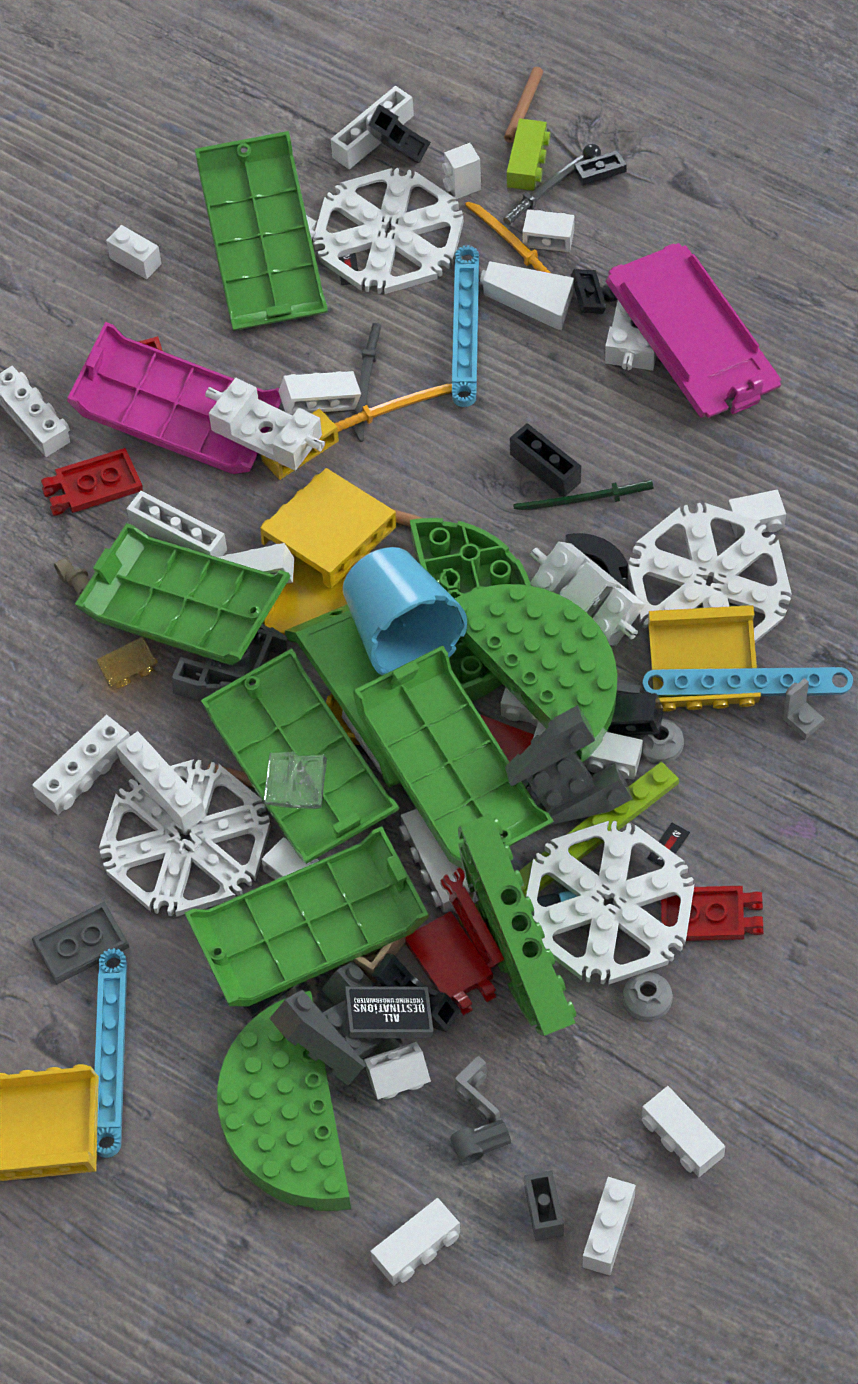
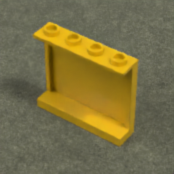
[260,468,396,589]
[263,553,370,639]
[648,605,761,712]
[0,1064,99,1181]

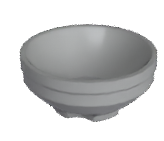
[636,719,684,764]
[622,972,673,1021]

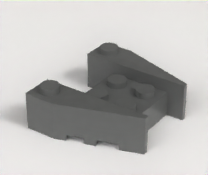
[172,623,287,701]
[505,705,632,825]
[269,961,403,1085]

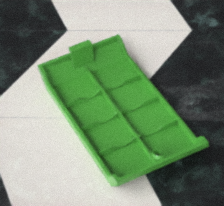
[195,131,328,331]
[75,523,291,665]
[285,605,401,788]
[353,645,554,871]
[201,648,399,864]
[185,826,429,1006]

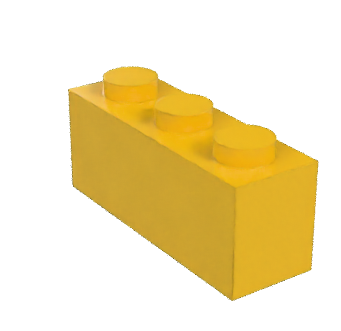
[261,408,339,480]

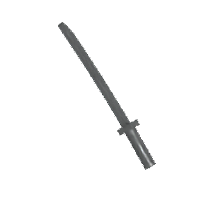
[503,155,585,225]
[354,323,381,442]

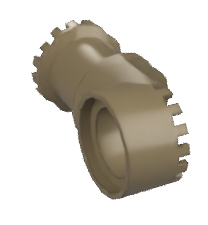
[54,557,90,598]

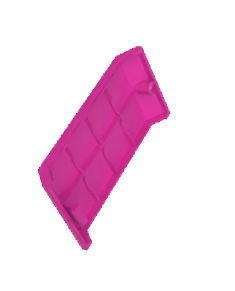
[67,322,282,474]

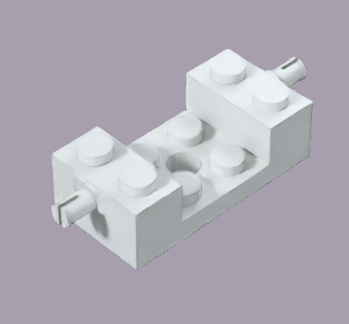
[605,300,656,370]
[205,378,325,471]
[530,541,646,646]

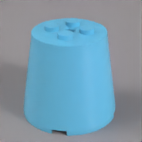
[343,547,467,675]

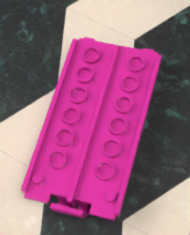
[605,243,781,418]

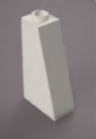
[480,261,574,330]

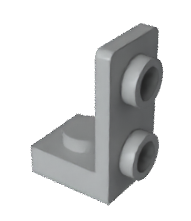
[783,678,825,740]
[455,1056,500,1122]

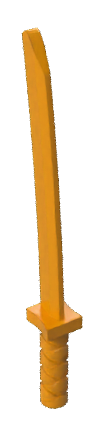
[465,202,551,273]
[334,384,452,432]

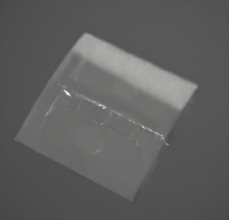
[264,752,327,809]

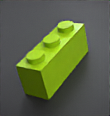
[507,118,551,191]

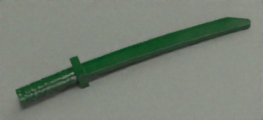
[513,479,654,510]

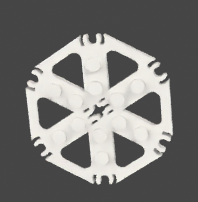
[313,168,464,294]
[628,503,792,643]
[99,759,271,917]
[526,821,695,985]

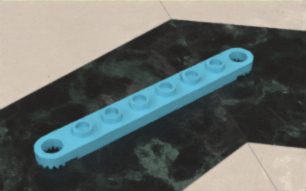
[452,245,479,407]
[642,667,853,697]
[95,948,127,1158]

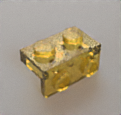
[96,637,158,689]

